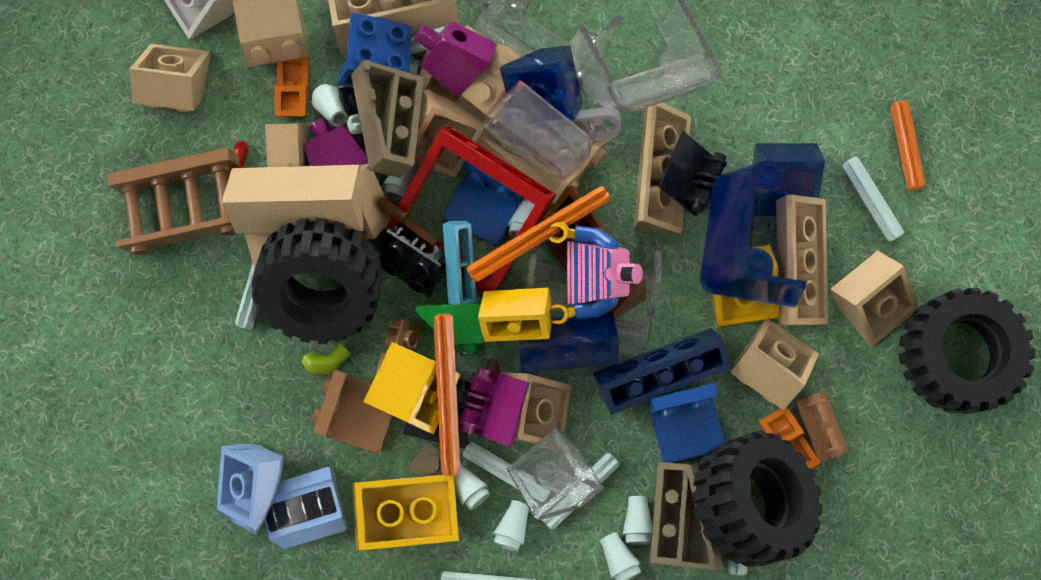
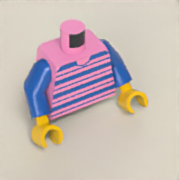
[549,222,643,324]

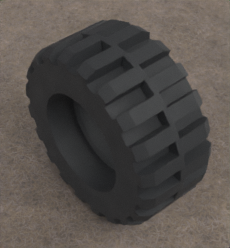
[251,218,382,344]
[899,288,1036,414]
[692,431,822,567]

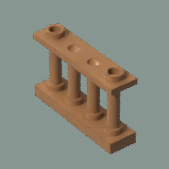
[107,147,240,255]

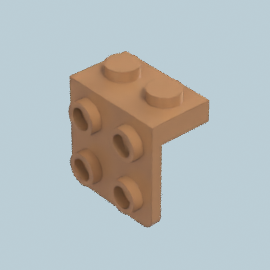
[311,369,392,452]

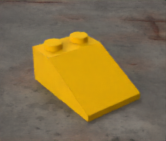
[352,475,459,551]

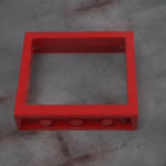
[387,126,557,293]

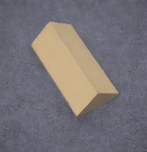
[634,98,691,235]
[221,165,364,234]
[776,195,828,325]

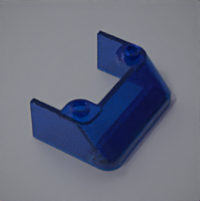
[699,160,819,308]

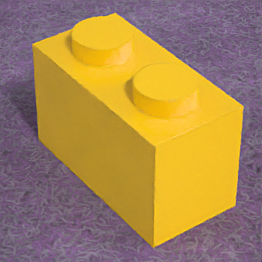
[478,288,553,342]

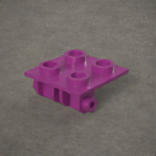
[459,367,530,447]

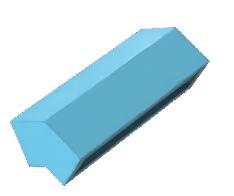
[443,221,477,305]

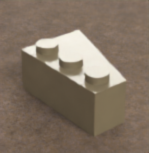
[351,60,424,178]
[650,462,724,571]

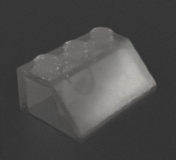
[481,80,594,183]

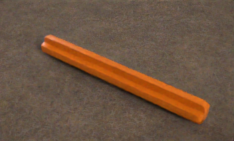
[467,186,610,282]
[434,314,460,476]

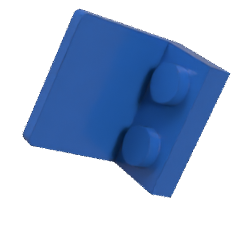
[337,12,412,88]
[442,162,524,246]
[647,383,725,463]

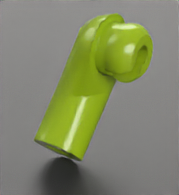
[302,344,351,375]

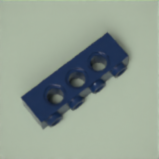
[593,328,732,415]

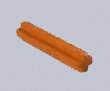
[891,100,926,190]

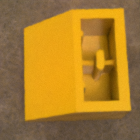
[363,342,461,434]

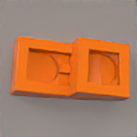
[275,57,310,117]
[758,407,821,469]

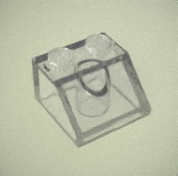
[506,428,605,521]

